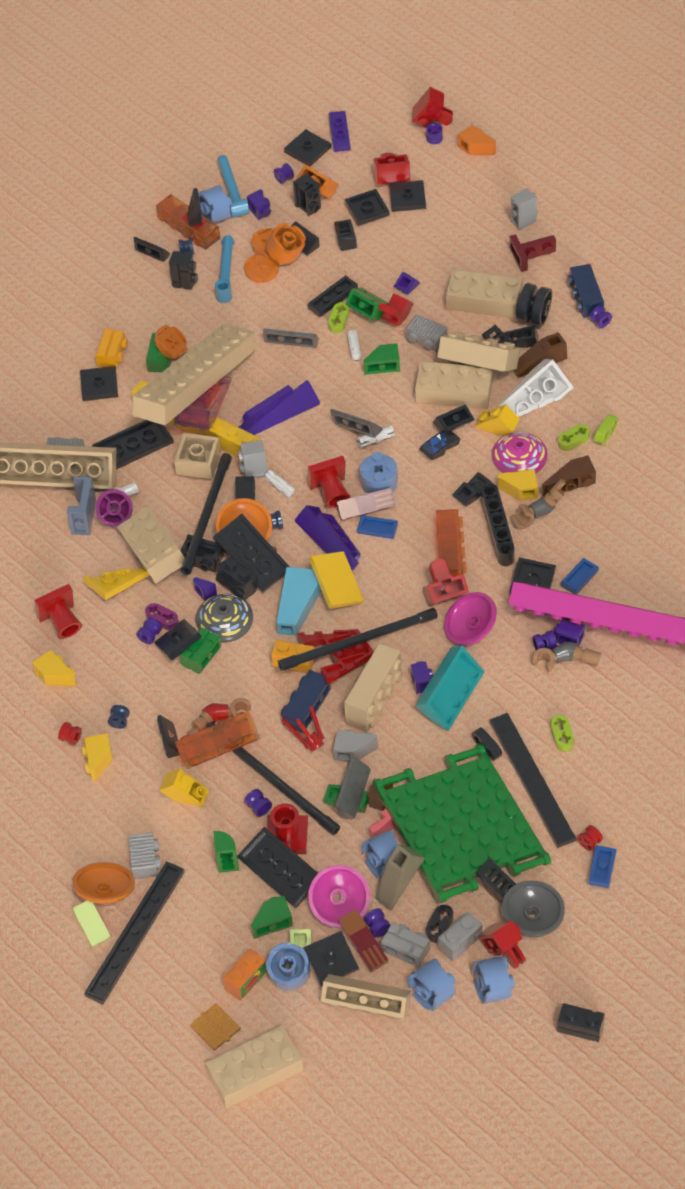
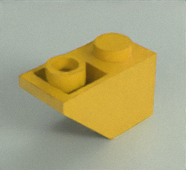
[475,404,520,436]
[498,470,538,501]
[32,650,76,687]
[82,733,113,781]
[159,768,209,807]

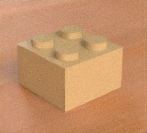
[174,433,221,480]

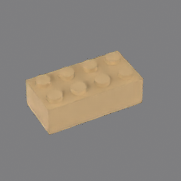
[446,269,523,319]
[437,332,520,372]
[415,361,493,409]
[117,506,184,583]
[344,643,403,732]
[205,1025,303,1109]

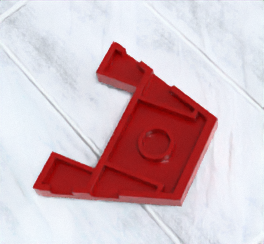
[297,629,374,684]

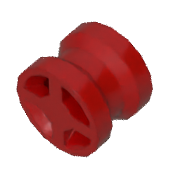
[58,722,82,746]
[577,825,603,851]

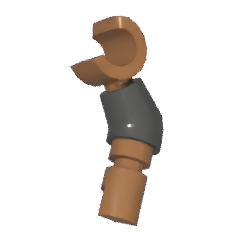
[510,479,566,529]
[533,642,602,673]

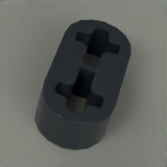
[472,727,502,761]
[426,904,454,943]

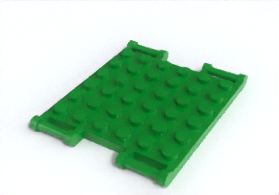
[373,744,551,903]

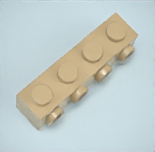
[321,974,411,1018]

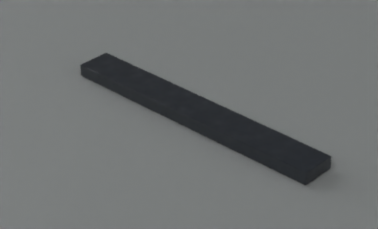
[490,713,576,848]
[84,861,185,1005]

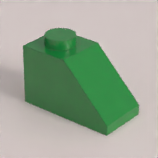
[363,343,400,375]
[251,896,293,939]

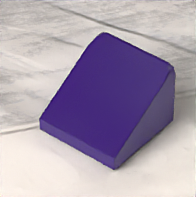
[394,272,420,295]
[193,577,217,601]

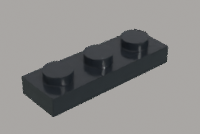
[307,275,358,317]

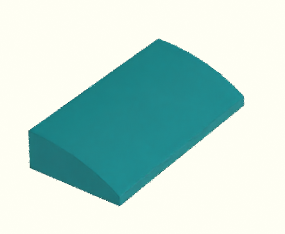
[415,645,485,731]

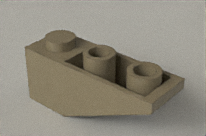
[376,844,425,910]

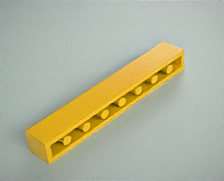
[131,380,260,458]

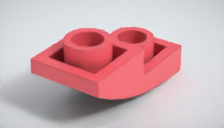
[369,808,395,838]

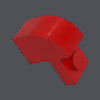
[378,293,414,326]

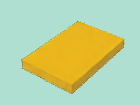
[309,551,364,609]

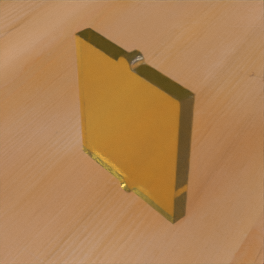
[190,1003,241,1051]

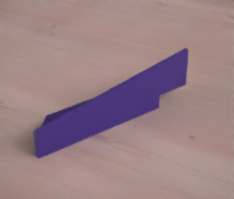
[238,380,320,435]
[295,505,361,571]

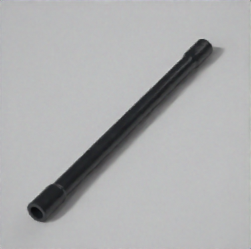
[180,453,232,575]
[278,608,438,671]
[205,722,341,835]

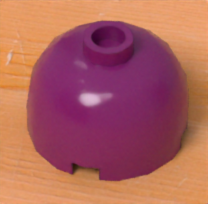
[96,489,133,526]

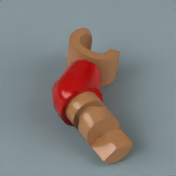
[186,698,251,740]

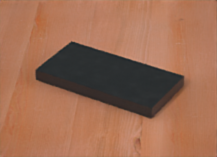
[92,420,174,469]
[213,514,290,594]
[237,827,318,909]

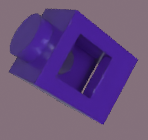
[247,189,271,220]
[553,620,585,646]
[411,661,433,694]

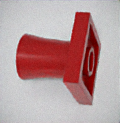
[308,456,350,508]
[34,584,82,639]
[267,803,309,855]

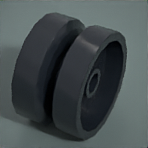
[516,283,552,327]

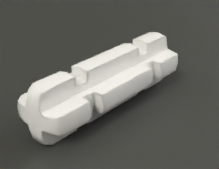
[347,330,361,361]
[265,470,295,497]

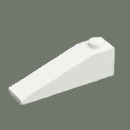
[498,359,574,417]

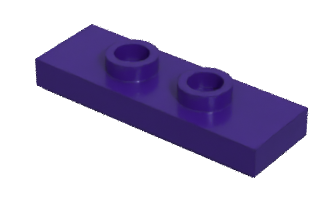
[329,111,351,152]

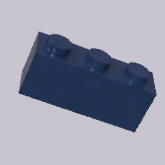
[567,264,604,318]
[281,670,331,733]

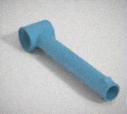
[217,155,249,217]
[215,235,235,303]

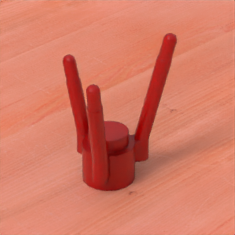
[281,706,325,752]

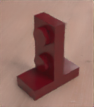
[509,234,556,272]

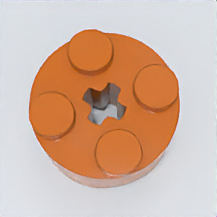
[265,223,306,265]

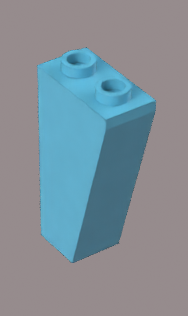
[277,567,322,636]

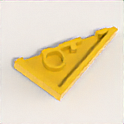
[83,565,150,600]

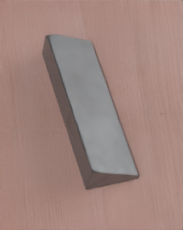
[263,329,319,348]
[330,409,383,437]
[335,756,371,819]

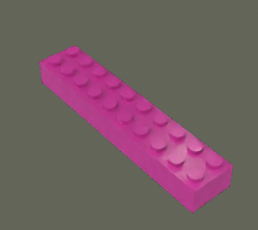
[509,582,685,645]

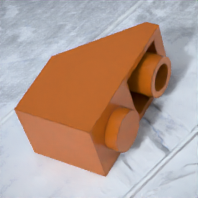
[458,124,496,155]

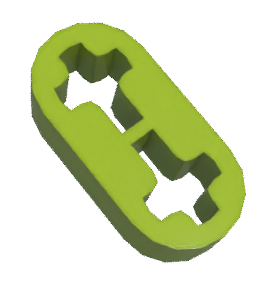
[328,302,349,333]
[594,414,619,445]
[558,424,590,451]
[551,715,574,752]

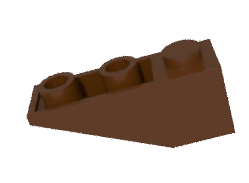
[514,332,568,377]
[542,455,596,496]

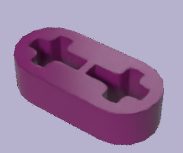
[145,603,179,630]

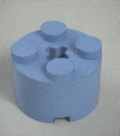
[198,185,232,225]
[360,452,398,494]
[361,830,398,879]
[266,943,311,990]
[472,956,515,1004]
[407,959,456,1011]

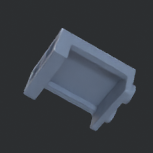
[67,476,96,535]

